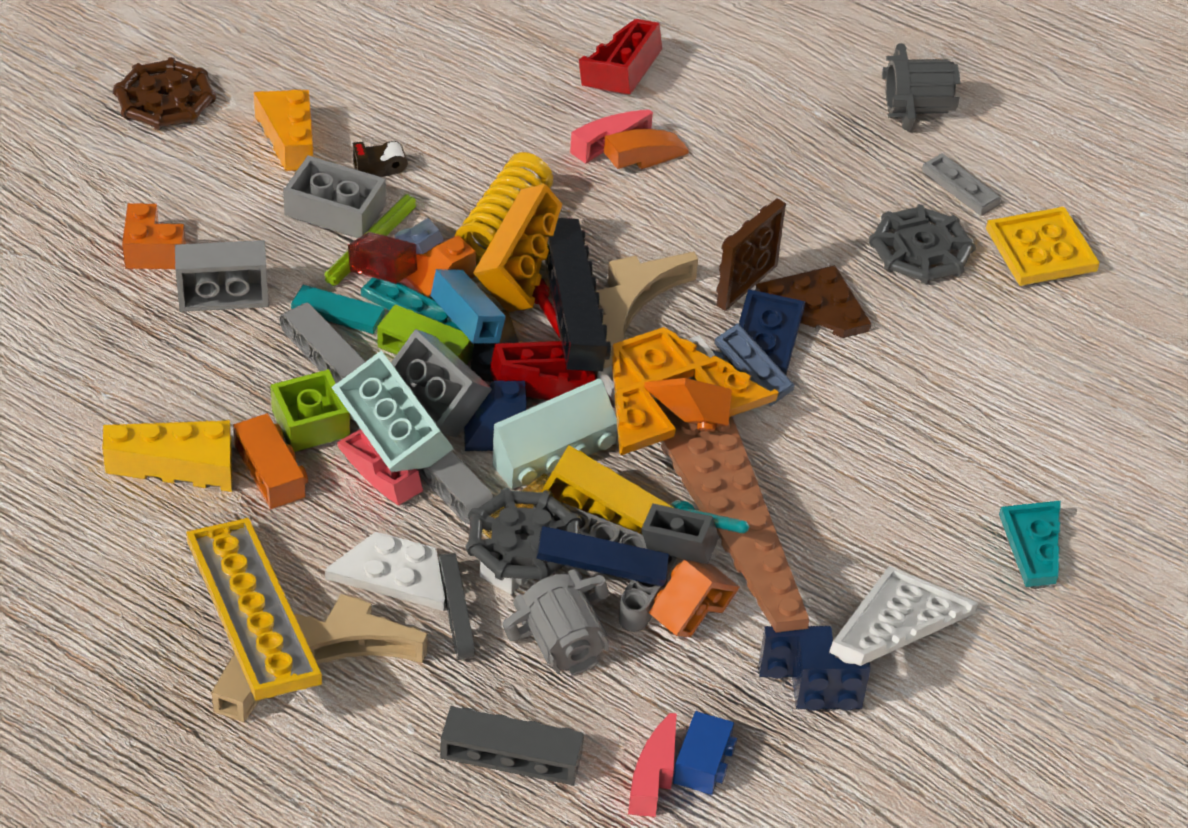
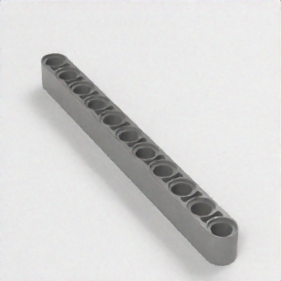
[279,303,494,524]

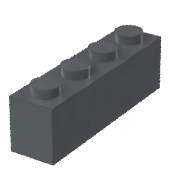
[440,706,584,786]

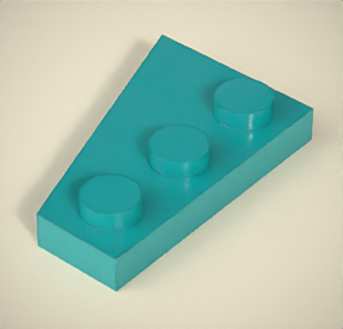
[999,501,1061,587]

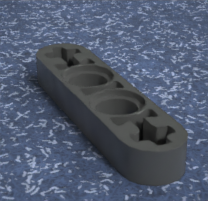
[438,553,474,660]

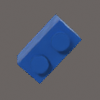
[673,711,738,795]

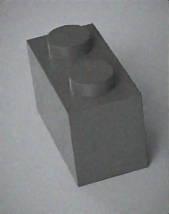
[641,503,719,564]

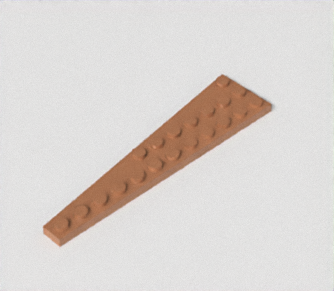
[656,400,809,632]

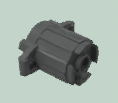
[882,43,960,131]

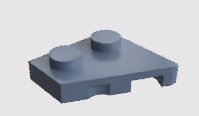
[386,218,444,254]

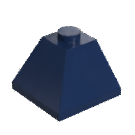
[464,381,526,451]

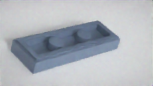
[714,323,795,406]

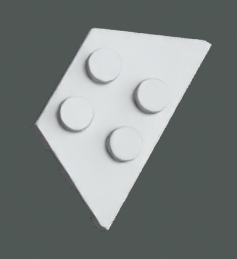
[325,532,445,611]

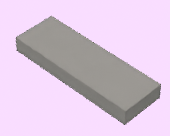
[922,153,1001,216]

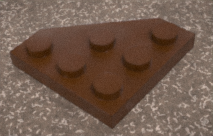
[755,265,871,338]

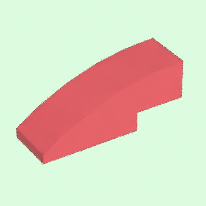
[570,110,653,164]
[337,429,423,506]
[628,713,677,817]

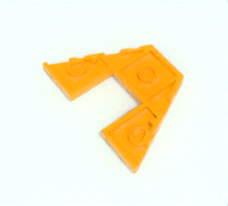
[611,327,779,456]

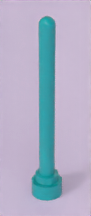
[670,500,749,534]

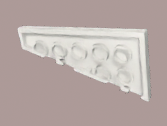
[829,566,978,666]

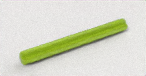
[324,194,416,286]

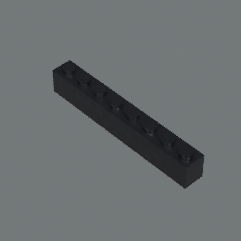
[545,218,611,371]

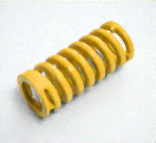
[455,152,553,265]

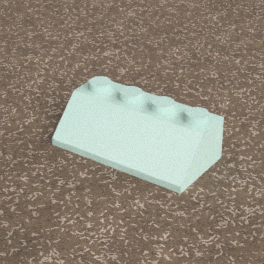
[332,350,454,472]
[493,378,617,490]

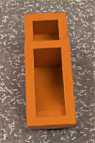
[604,129,689,170]

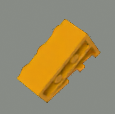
[253,90,313,171]

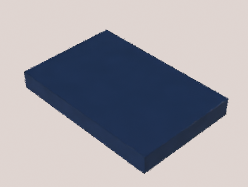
[728,289,805,375]

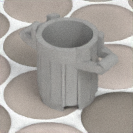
[502,569,609,675]

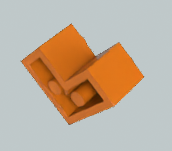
[122,203,185,269]
[648,559,740,638]

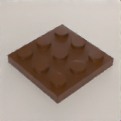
[716,198,786,311]

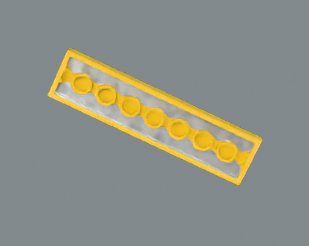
[186,518,322,701]

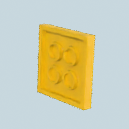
[986,207,1100,286]

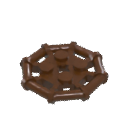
[113,57,216,130]

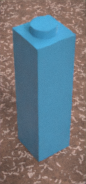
[430,269,506,343]

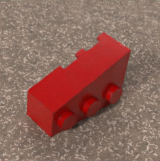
[578,19,662,95]
[490,341,596,400]

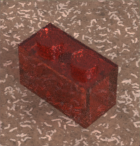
[348,232,417,284]

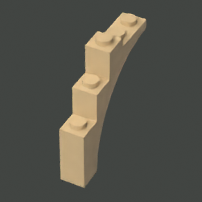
[594,251,698,375]
[211,594,428,722]

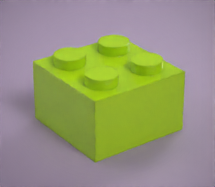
[270,369,350,452]

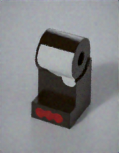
[352,141,408,177]

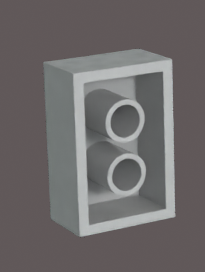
[283,155,386,239]
[175,240,269,312]
[391,329,492,437]

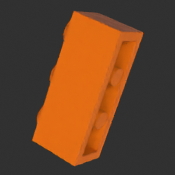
[233,413,308,509]

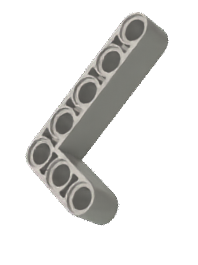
[533,501,677,632]

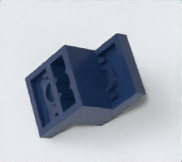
[758,626,871,711]

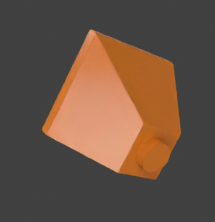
[394,235,476,299]
[644,378,732,432]

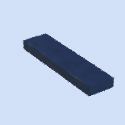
[536,526,669,587]

